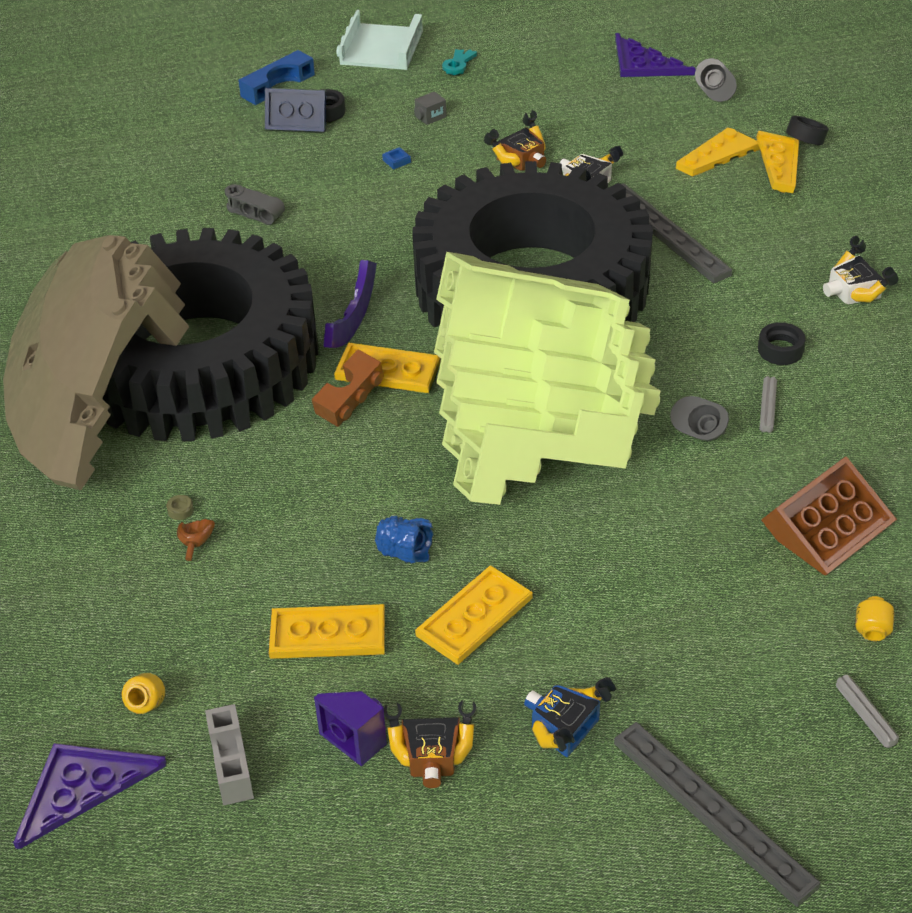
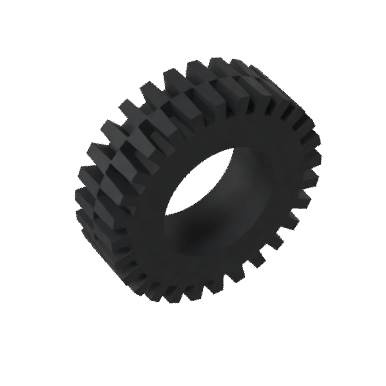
[412,161,653,328]
[102,228,318,442]

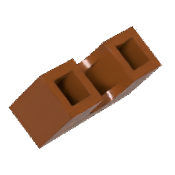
[311,349,384,427]

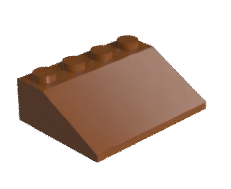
[761,456,897,576]

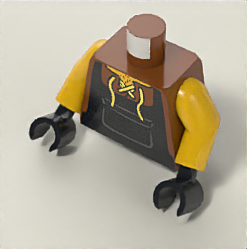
[484,110,546,171]
[384,700,478,788]

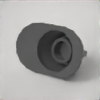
[695,58,737,102]
[670,396,729,441]

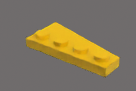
[676,127,760,177]
[756,131,799,193]

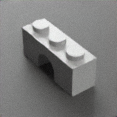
[205,704,254,806]

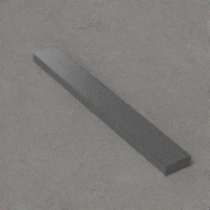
[621,183,732,284]
[614,722,821,907]

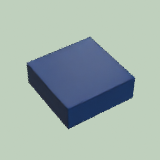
[382,147,411,170]

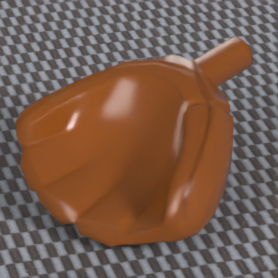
[177,519,215,561]

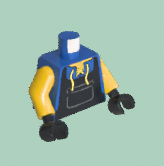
[524,677,617,758]

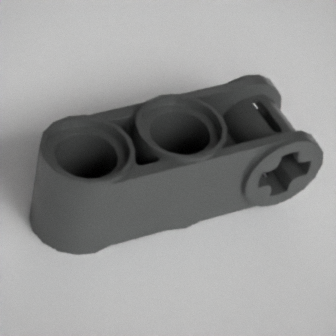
[225,184,285,225]

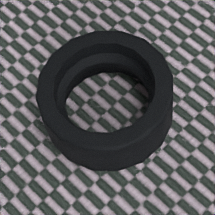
[322,89,345,122]
[786,116,829,145]
[758,322,806,365]

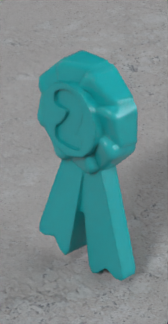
[442,49,477,75]

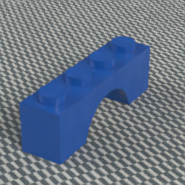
[238,50,315,105]

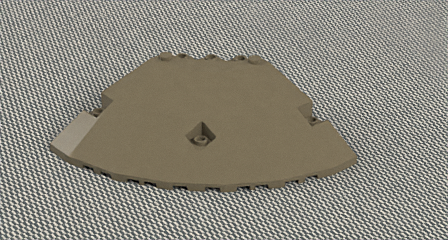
[3,235,189,490]

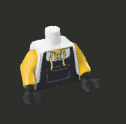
[560,146,624,183]
[823,236,899,304]

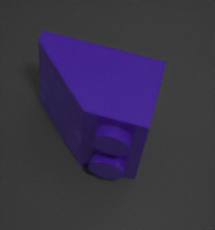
[314,691,387,767]

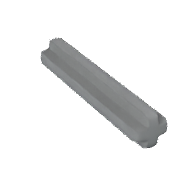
[759,376,777,433]
[836,674,899,748]

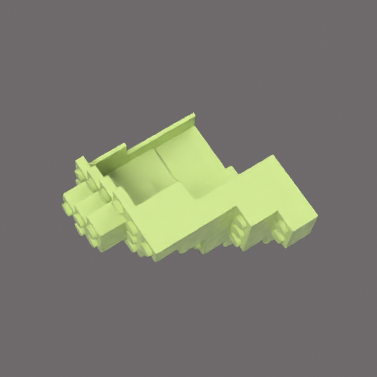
[434,252,660,505]

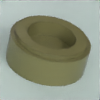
[166,495,194,520]

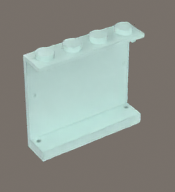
[336,10,423,70]

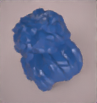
[374,516,433,563]

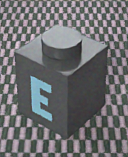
[414,92,446,125]

